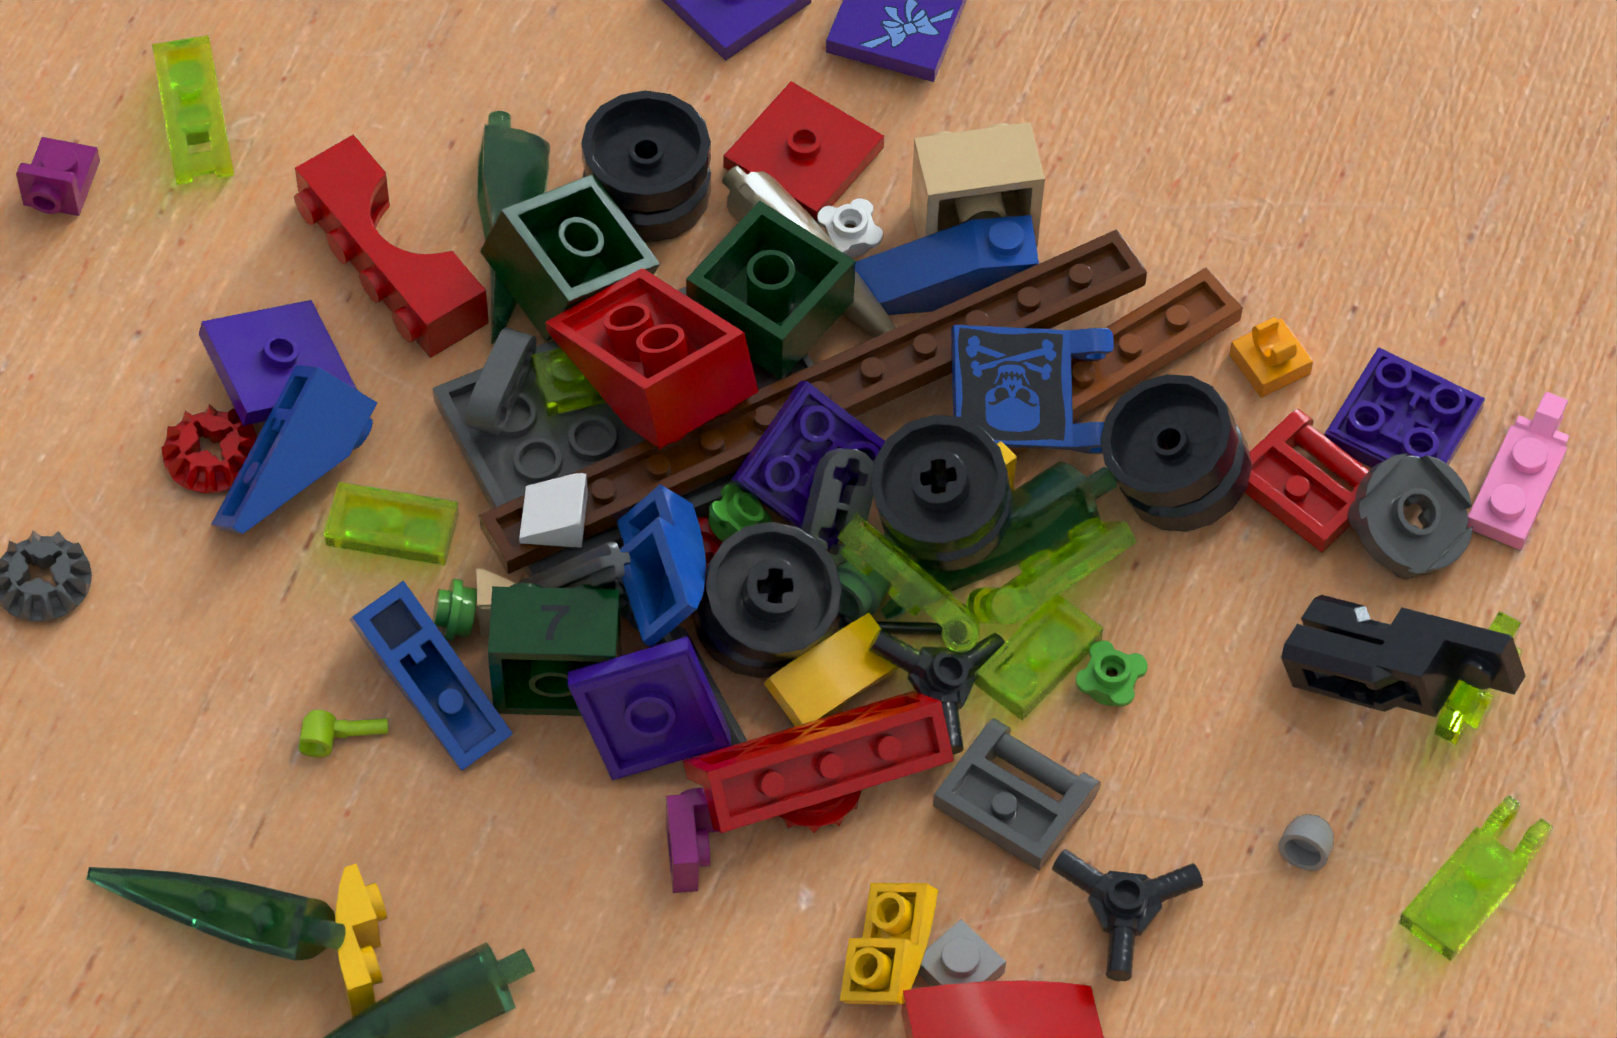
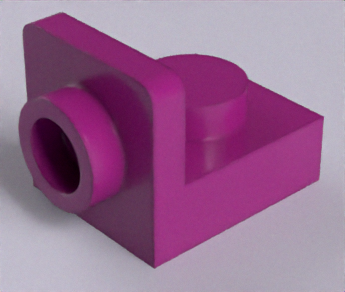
[16,137,100,216]
[666,788,718,893]

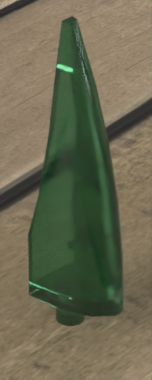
[477,111,550,344]
[881,461,1117,620]
[86,867,346,961]
[323,942,535,1038]

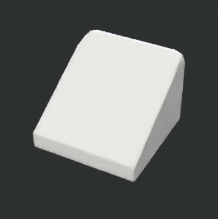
[519,473,588,548]

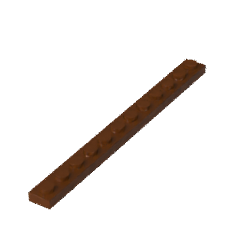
[479,229,1147,574]

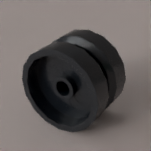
[581,90,711,243]
[1100,374,1252,532]
[871,415,1013,572]
[692,522,842,678]

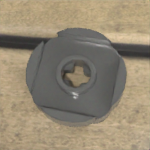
[1348,453,1473,579]

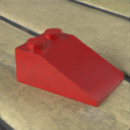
[545,268,759,449]

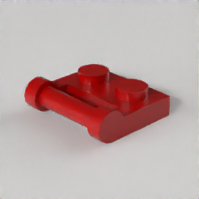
[1244,409,1369,553]

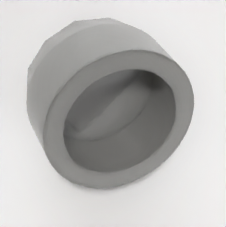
[1278,814,1334,871]

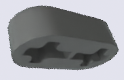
[466,328,537,435]
[801,448,874,564]

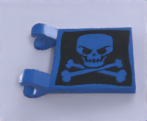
[951,325,1114,454]

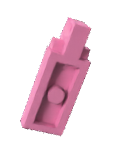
[1467,392,1569,550]

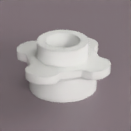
[817,198,883,258]

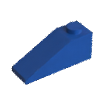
[855,215,1039,315]
[211,365,377,534]
[349,580,513,771]

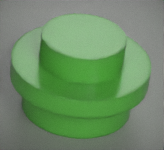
[432,579,477,641]

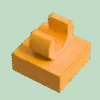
[1229,316,1313,398]

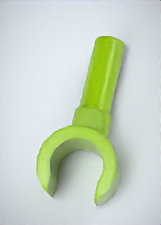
[298,709,388,757]

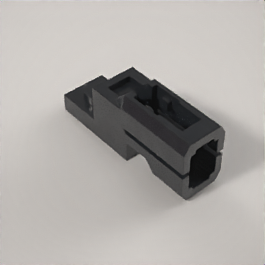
[1281,595,1526,717]

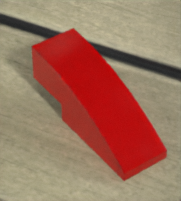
[901,980,1104,1038]

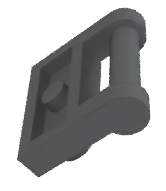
[933,718,1101,870]

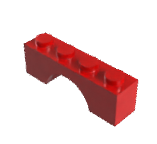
[294,134,489,358]

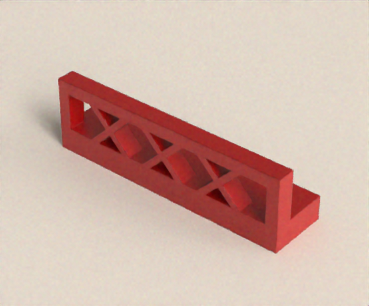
[683,691,954,833]

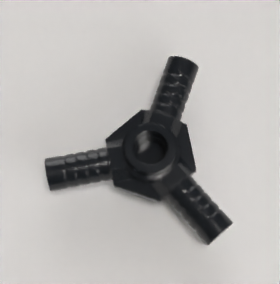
[868,629,1007,754]
[1052,849,1203,981]

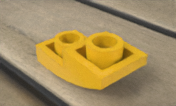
[764,613,899,726]
[335,863,388,1018]
[840,883,938,1005]

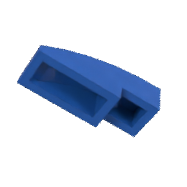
[617,484,706,647]

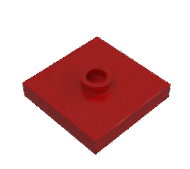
[723,81,884,223]

